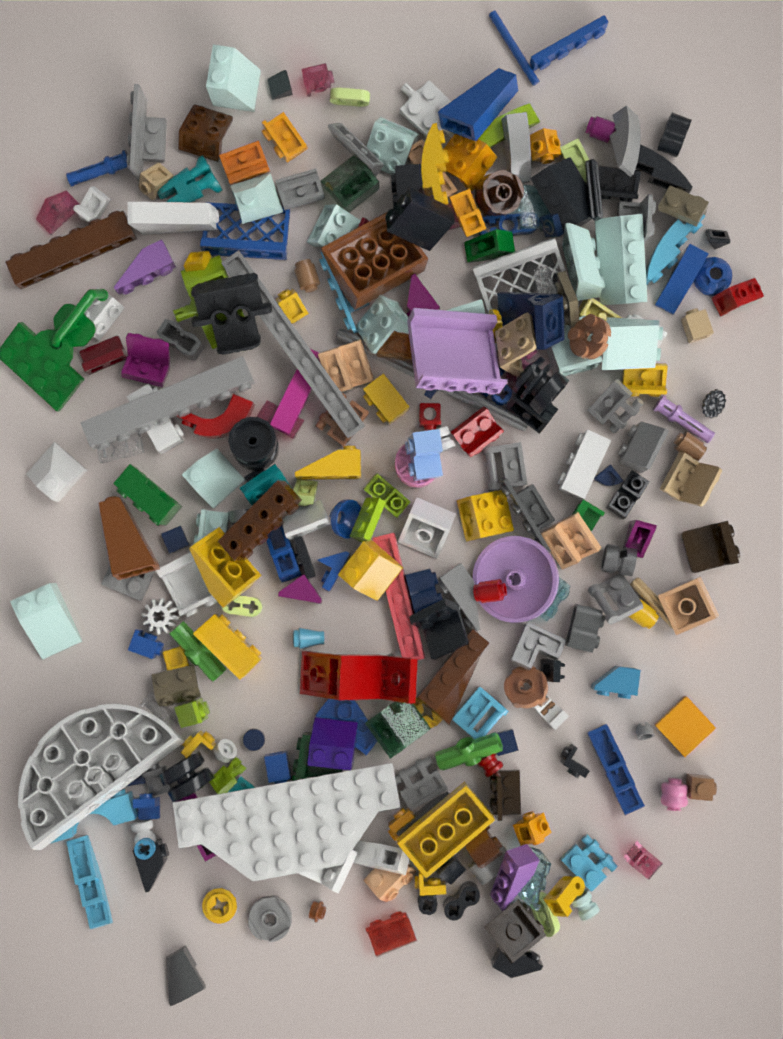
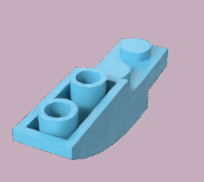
[646,215,706,286]

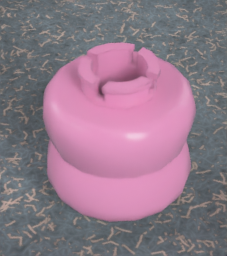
[661,778,688,811]

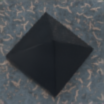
[706,229,731,249]

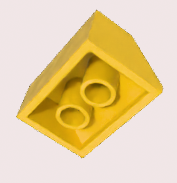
[193,614,263,680]

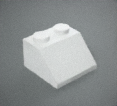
[398,497,456,559]

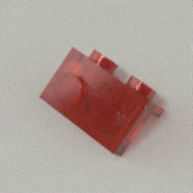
[365,911,417,957]

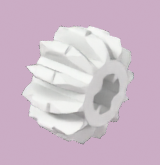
[142,598,179,635]

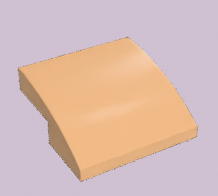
[318,339,374,392]
[541,512,602,570]

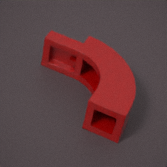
[177,394,255,439]

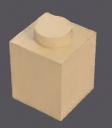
[681,308,714,343]

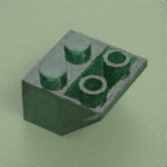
[320,155,380,213]
[365,701,431,759]

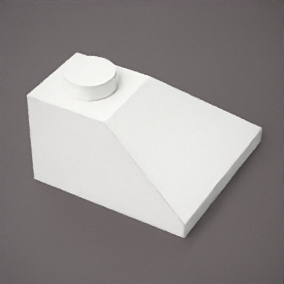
[26,442,87,502]

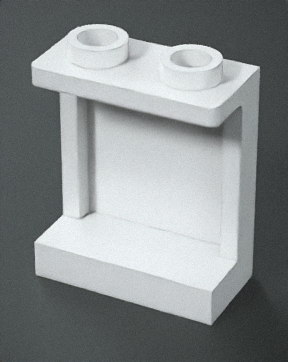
[156,552,217,618]

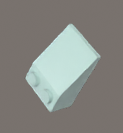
[10,583,82,660]

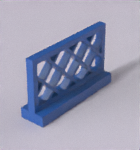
[200,202,290,260]

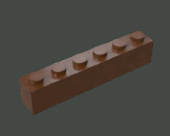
[5,211,137,289]

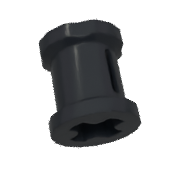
[418,894,438,915]

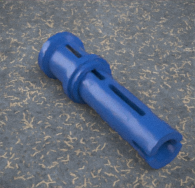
[66,150,130,187]

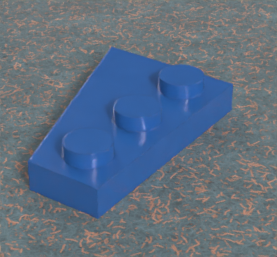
[315,699,380,756]

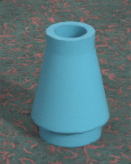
[293,628,324,649]

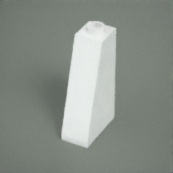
[128,202,219,235]

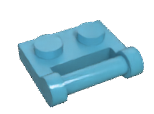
[452,686,509,739]

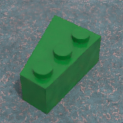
[113,464,183,526]

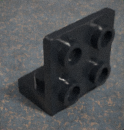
[409,599,469,660]

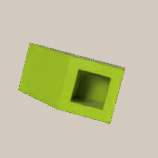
[174,698,210,728]

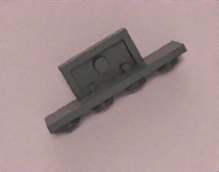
[499,477,555,552]

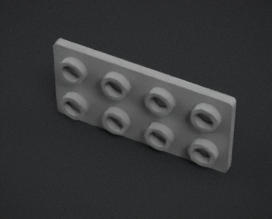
[127,84,167,181]

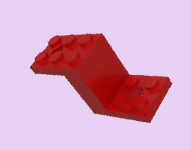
[300,651,418,704]

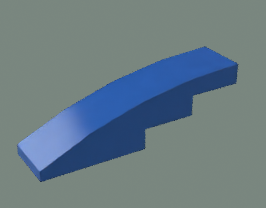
[587,724,645,816]

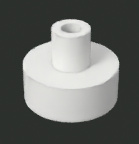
[214,739,237,763]

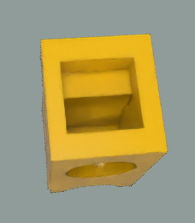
[543,876,585,917]

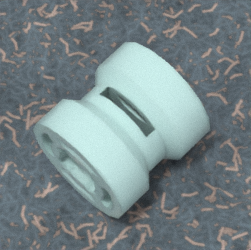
[572,889,600,921]

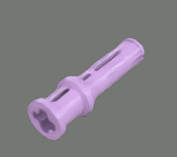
[653,394,715,444]

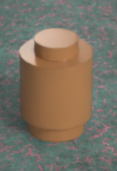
[294,259,320,293]
[673,431,707,461]

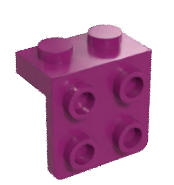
[121,333,171,388]

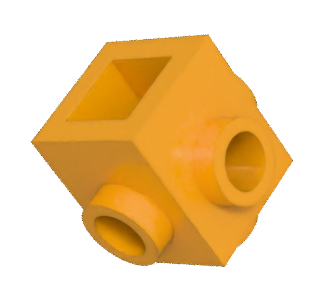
[530,128,562,164]
[513,811,551,846]

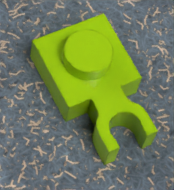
[209,757,247,794]

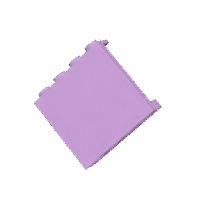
[407,308,507,395]

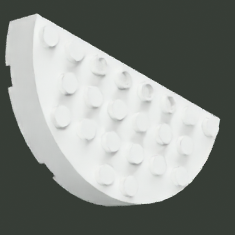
[18,704,185,850]

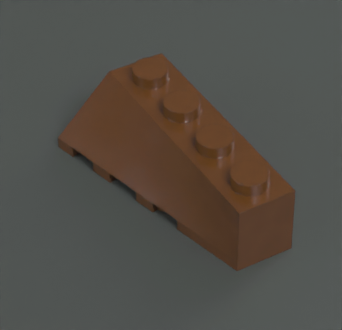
[416,629,489,725]

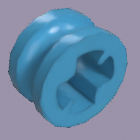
[134,838,156,860]

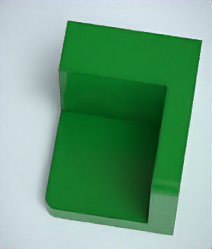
[572,499,605,531]

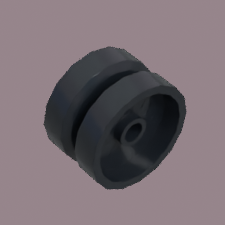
[228,417,279,471]
[158,751,215,802]

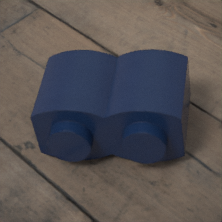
[405,569,442,613]

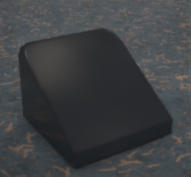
[267,70,293,100]

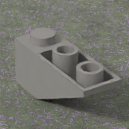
[439,563,480,631]

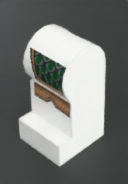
[534,695,569,730]

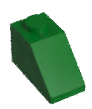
[464,229,515,263]

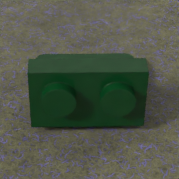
[293,732,343,779]

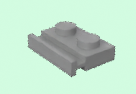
[276,169,325,210]

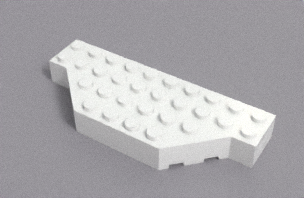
[173,763,400,881]

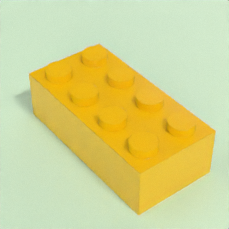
[397,781,495,878]

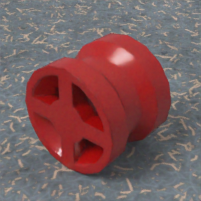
[477,753,504,777]

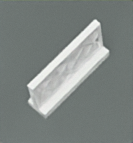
[473,237,566,313]

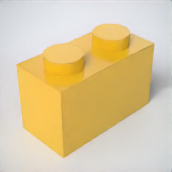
[362,373,410,425]

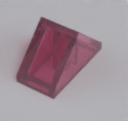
[36,190,80,235]
[624,841,663,880]

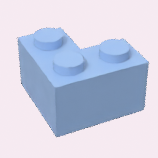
[405,429,443,481]

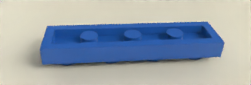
[529,15,609,71]

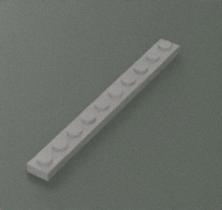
[221,250,365,439]

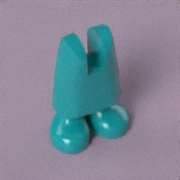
[157,155,223,203]

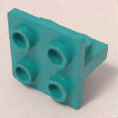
[240,464,292,506]

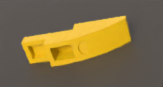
[421,123,449,205]

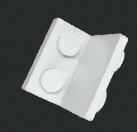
[299,850,358,893]

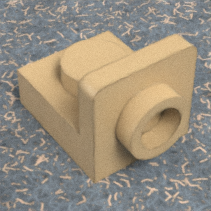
[139,163,174,200]

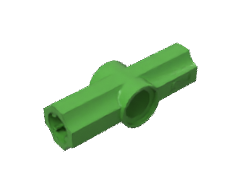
[169,621,227,682]
[435,732,503,771]

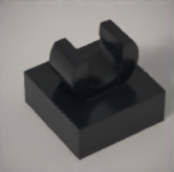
[540,659,565,682]

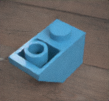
[591,666,641,699]

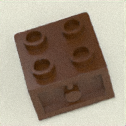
[178,104,233,162]

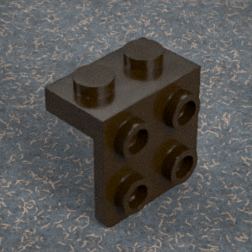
[681,521,740,573]

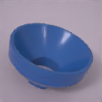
[693,257,733,296]
[329,499,361,539]

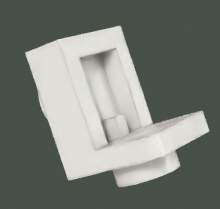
[73,186,111,222]

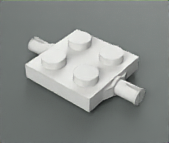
[399,80,455,138]

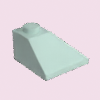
[230,173,283,224]
[182,449,245,508]

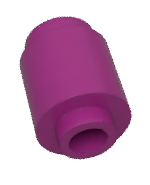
[585,116,617,143]

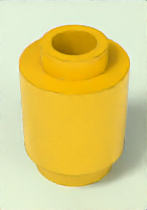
[628,598,659,629]

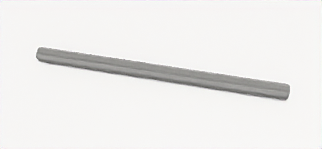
[336,329,528,431]

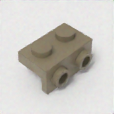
[658,186,709,227]
[151,665,201,707]

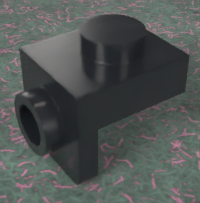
[560,744,590,778]

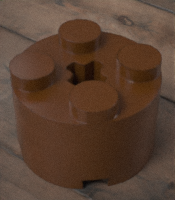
[475,170,524,216]

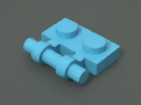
[560,834,618,892]

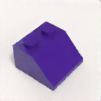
[308,717,358,770]

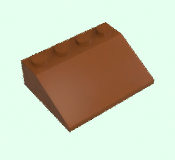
[321,212,428,310]

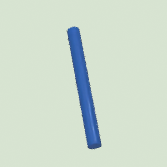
[489,10,540,86]

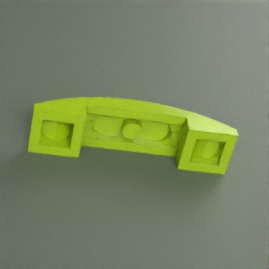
[478,103,540,148]

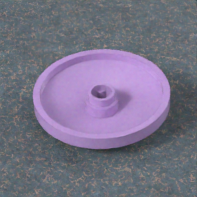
[472,536,559,623]

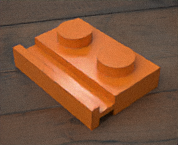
[219,140,270,185]

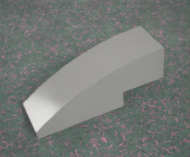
[610,105,641,177]
[501,112,531,183]

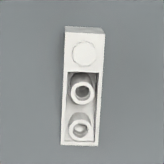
[353,841,410,875]

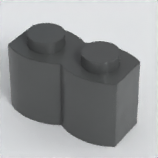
[157,319,205,360]
[565,604,605,653]

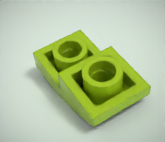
[363,473,411,518]

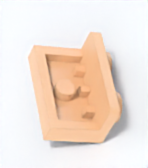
[363,864,417,902]

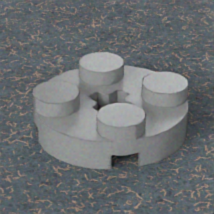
[248,895,292,942]

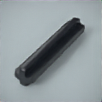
[585,159,603,221]

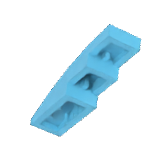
[67,835,113,929]

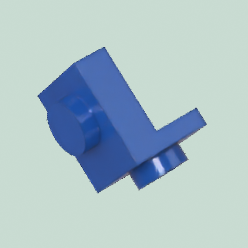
[133,793,161,820]

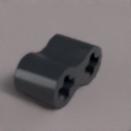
[657,112,692,158]
[443,881,480,921]

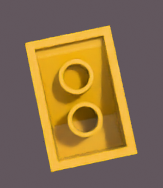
[295,446,362,480]
[189,527,262,608]

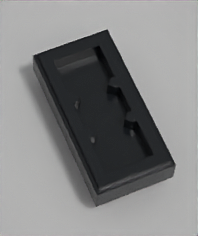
[293,536,316,579]

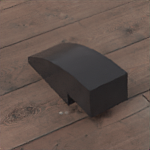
[635,144,693,193]

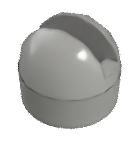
[636,722,655,740]

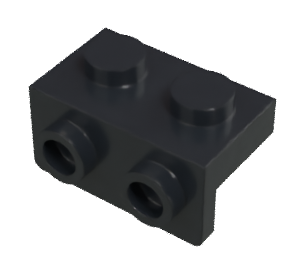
[598,165,641,202]

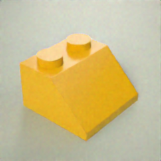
[338,540,404,601]

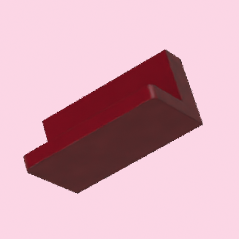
[79,336,127,375]

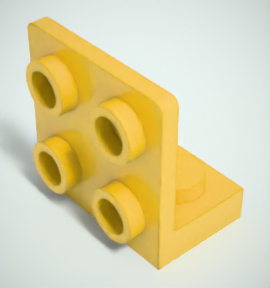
[456,490,514,542]

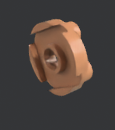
[568,314,611,360]
[504,666,548,708]

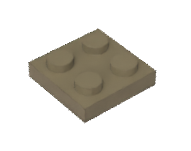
[555,271,579,329]

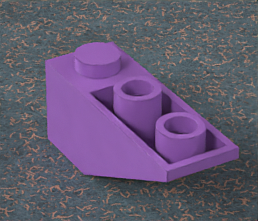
[114,239,176,295]
[490,844,540,911]

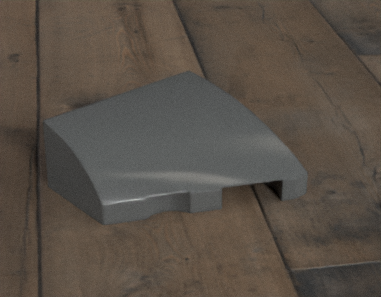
[166,946,206,1006]

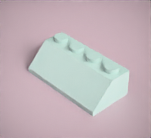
[595,214,647,305]

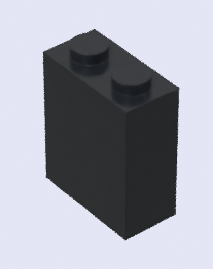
[385,187,455,251]

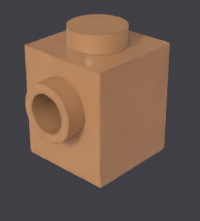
[686,773,717,801]

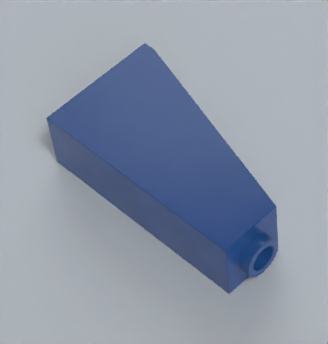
[438,68,518,141]

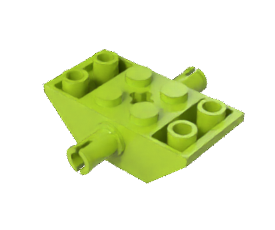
[173,255,245,349]

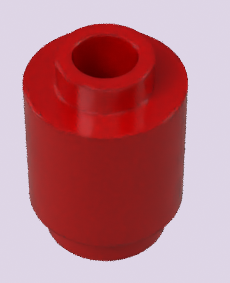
[473,579,507,603]

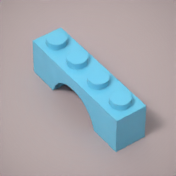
[50,789,138,844]

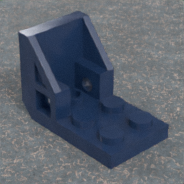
[497,292,565,350]

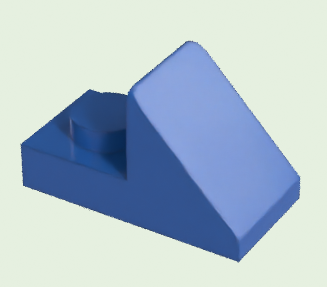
[318,551,350,591]

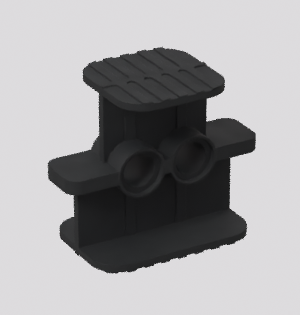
[191,273,272,355]

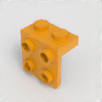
[443,134,497,192]

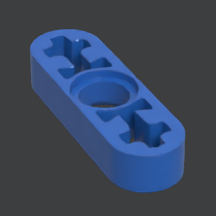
[478,213,539,236]

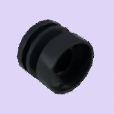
[511,356,569,415]

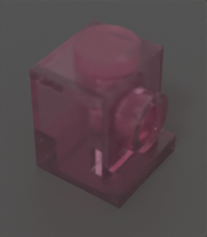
[301,63,335,97]

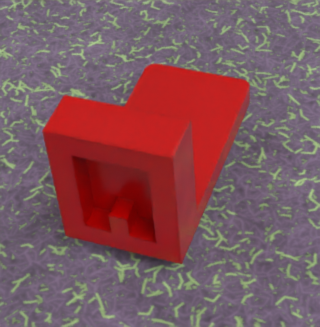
[711,278,764,317]

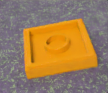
[654,696,716,757]

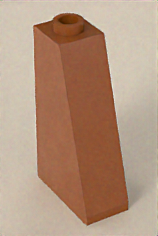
[98,496,160,580]

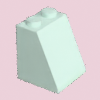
[206,44,261,112]
[546,316,602,377]
[602,317,663,370]

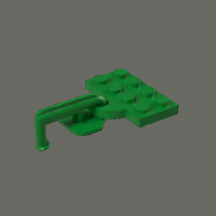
[0,289,108,412]

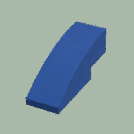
[655,244,709,315]
[266,524,302,583]

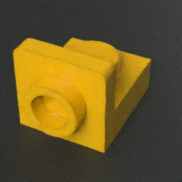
[275,289,309,324]
[414,870,446,896]

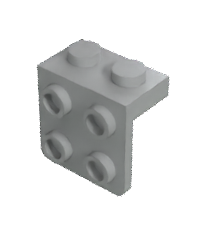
[617,194,656,243]

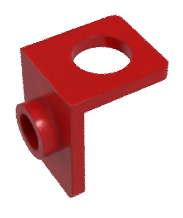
[419,403,441,431]

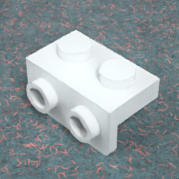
[85,287,124,340]

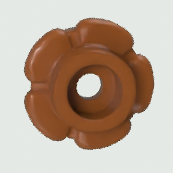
[309,901,326,923]

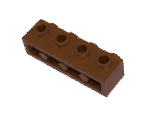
[217,480,302,561]

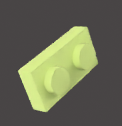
[560,138,589,183]
[294,479,318,506]

